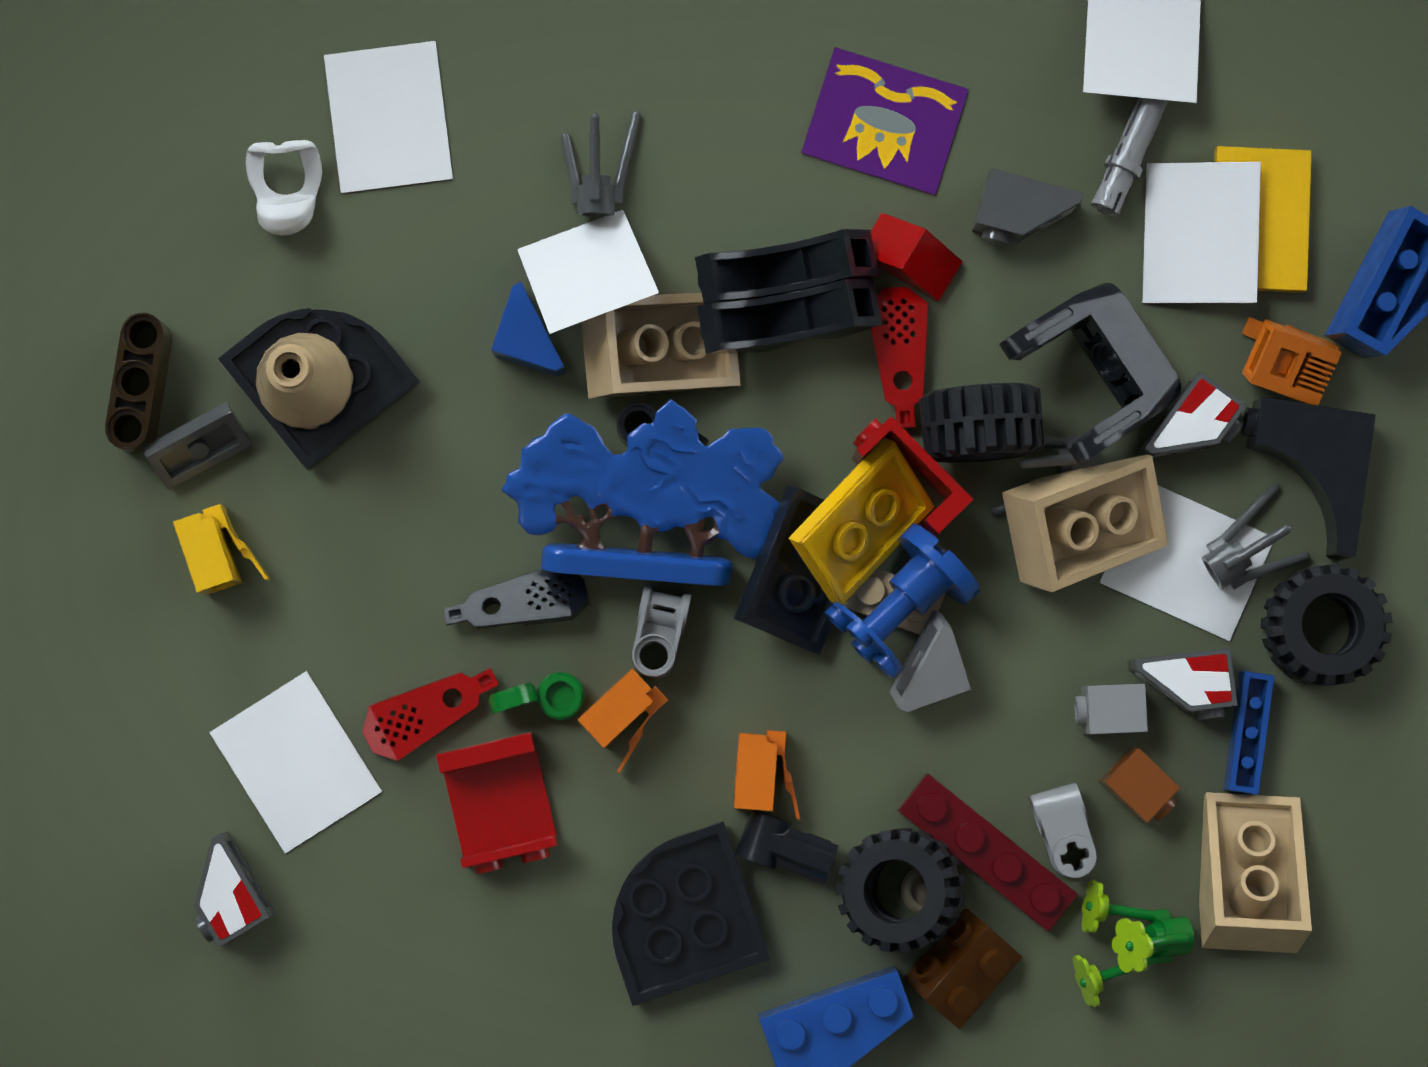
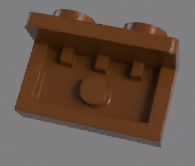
[904,908,1022,1030]

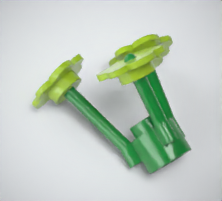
[1073,880,1195,1007]

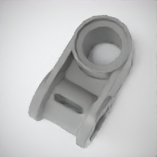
[632,584,692,680]
[1029,782,1097,878]

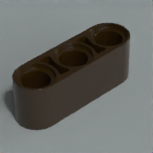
[105,312,172,454]

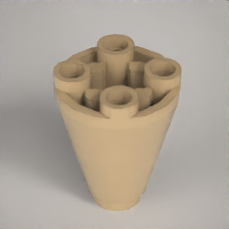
[256,333,354,429]

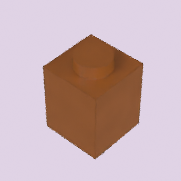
[1098,747,1180,823]

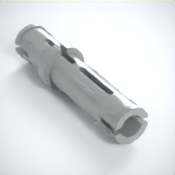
[1090,98,1169,217]

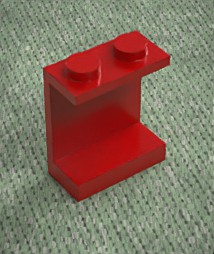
[851,416,974,536]
[436,732,559,874]

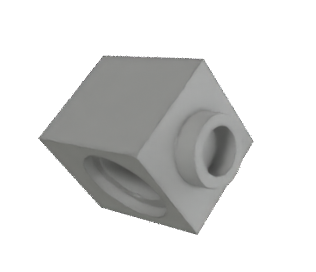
[1074,683,1148,734]

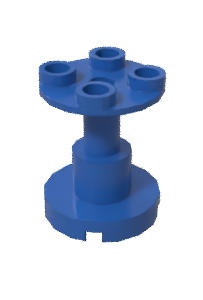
[824,523,980,679]

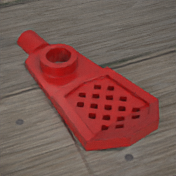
[870,287,928,428]
[362,668,499,761]

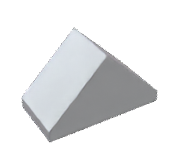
[889,610,971,712]

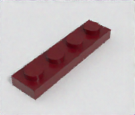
[897,773,1078,932]

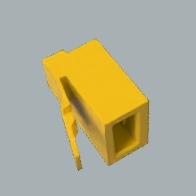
[173,504,271,595]

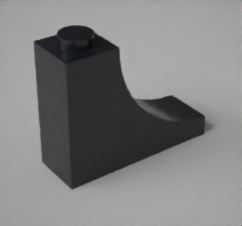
[1241,397,1376,559]

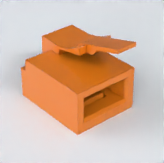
[1242,316,1342,405]
[577,668,668,774]
[733,730,800,820]

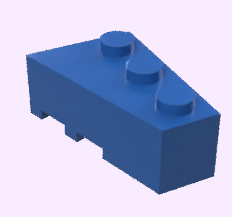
[1324,206,1428,358]
[758,966,914,1067]

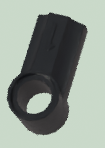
[735,810,839,884]

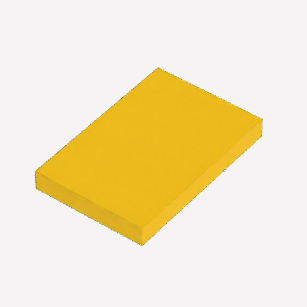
[1214,146,1312,293]
[789,438,935,605]

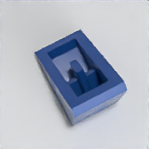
[491,282,566,377]

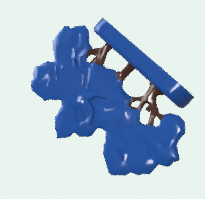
[502,399,784,586]

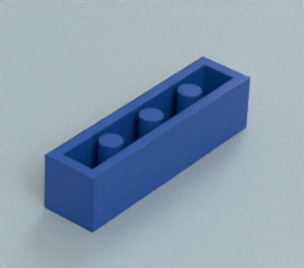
[1223,671,1275,795]

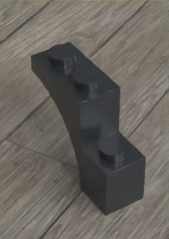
[695,229,880,305]
[697,279,882,354]

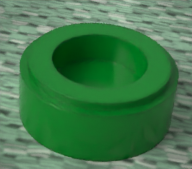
[537,672,585,720]
[488,682,538,714]

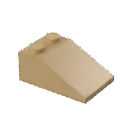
[581,293,741,399]
[1002,454,1169,592]
[1199,792,1312,953]

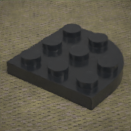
[218,308,421,471]
[612,821,770,1006]

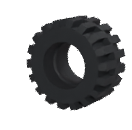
[920,383,1045,463]
[1261,564,1393,686]
[836,828,966,953]

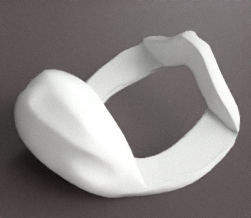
[246,140,322,236]

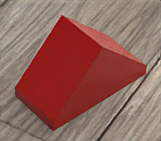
[871,213,963,303]

